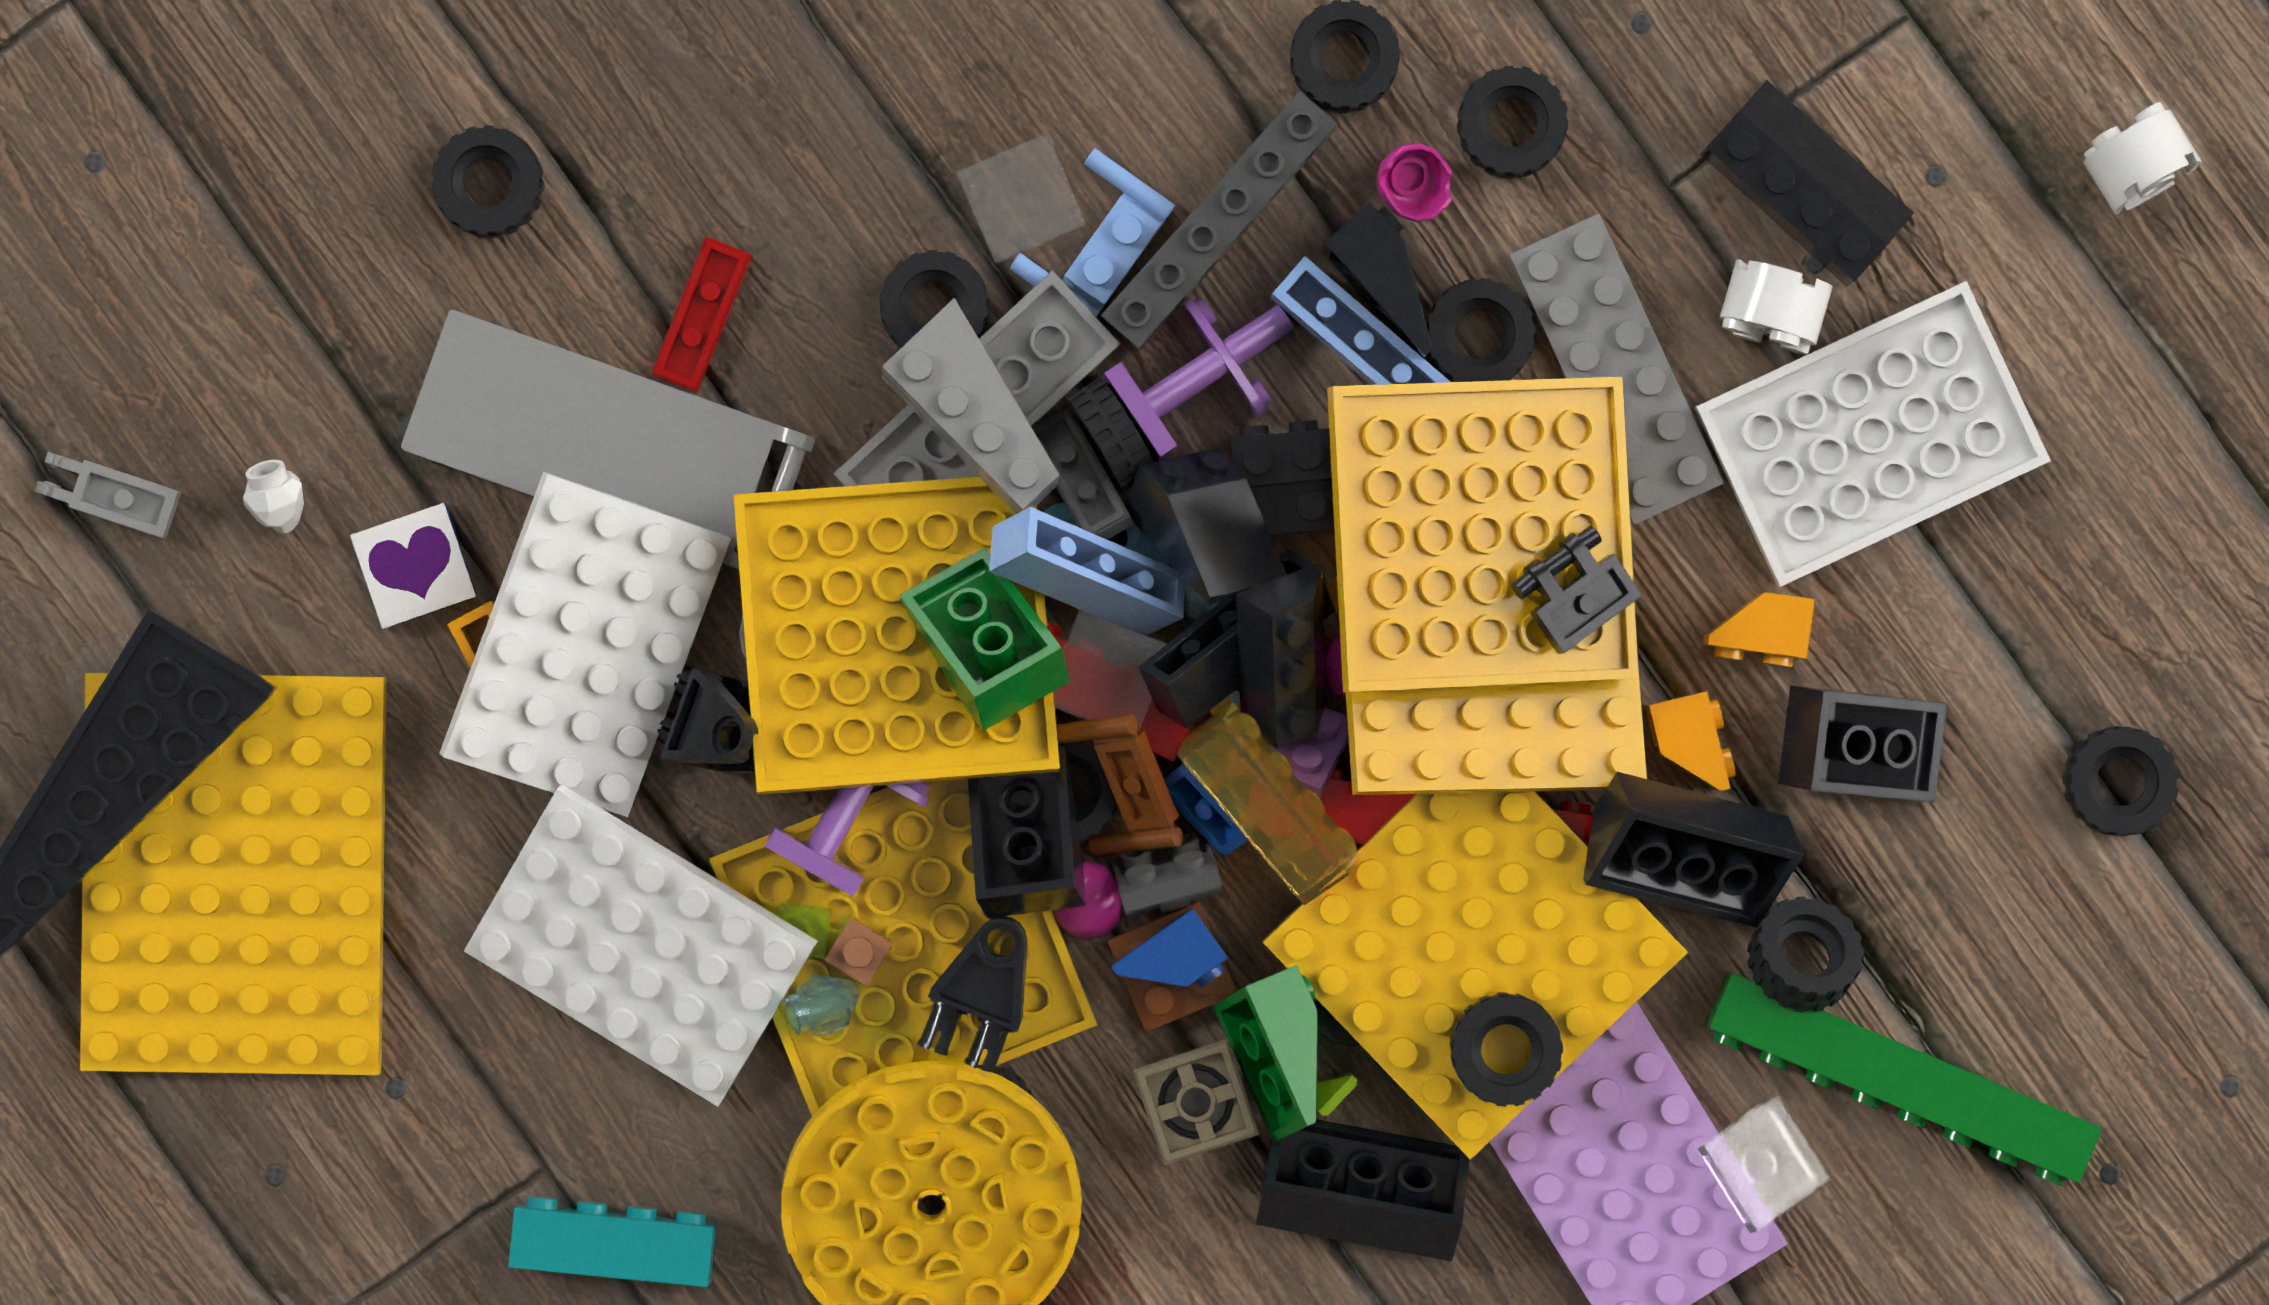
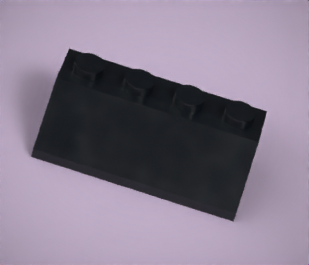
[1700,80,1914,287]
[1583,772,1804,928]
[1256,1119,1470,1262]

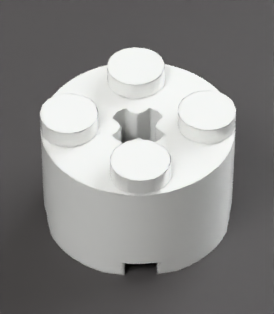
[2083,102,2202,214]
[1719,260,1833,355]

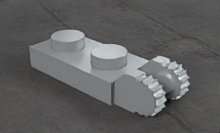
[35,452,182,539]

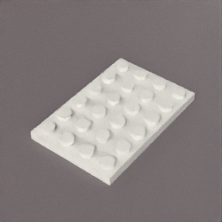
[1694,281,2051,587]
[440,471,731,817]
[464,784,818,1107]

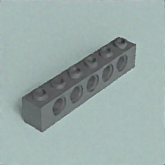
[1101,91,1337,353]

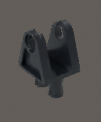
[657,666,758,775]
[917,916,1027,1073]

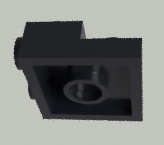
[1229,420,1334,536]

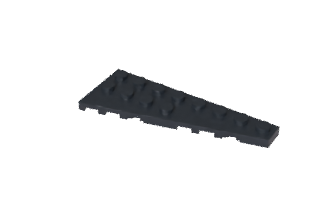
[0,609,277,959]

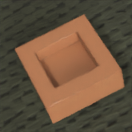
[825,917,894,986]

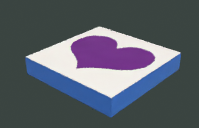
[350,503,478,629]

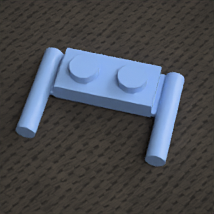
[1009,148,1176,318]

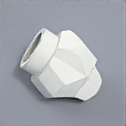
[243,460,304,534]

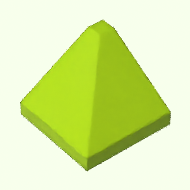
[1316,1072,1358,1117]

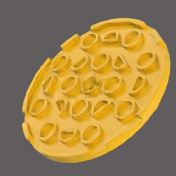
[781,1061,1082,1305]

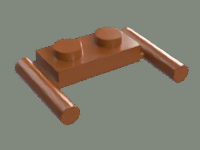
[1056,715,1183,856]

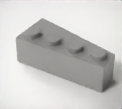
[882,298,1059,514]

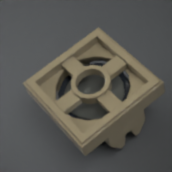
[1133,1038,1259,1166]

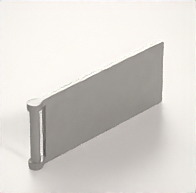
[401,310,816,569]

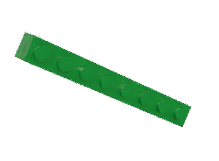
[1705,971,2102,1186]

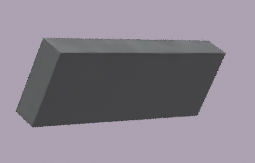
[1031,407,1134,539]

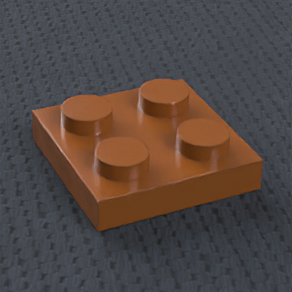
[1107,902,1236,1032]

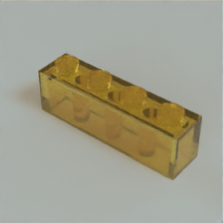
[1176,702,1360,905]

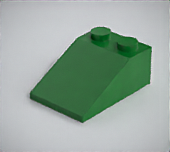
[899,547,1070,731]
[1213,965,1317,1142]

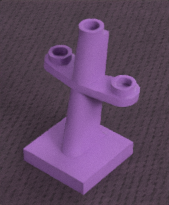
[1102,296,1294,461]
[765,782,930,897]

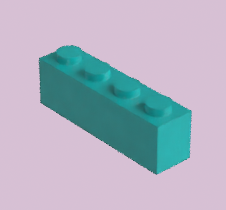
[508,1196,717,1287]

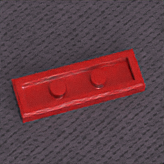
[651,236,753,393]

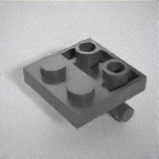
[1112,833,1223,918]

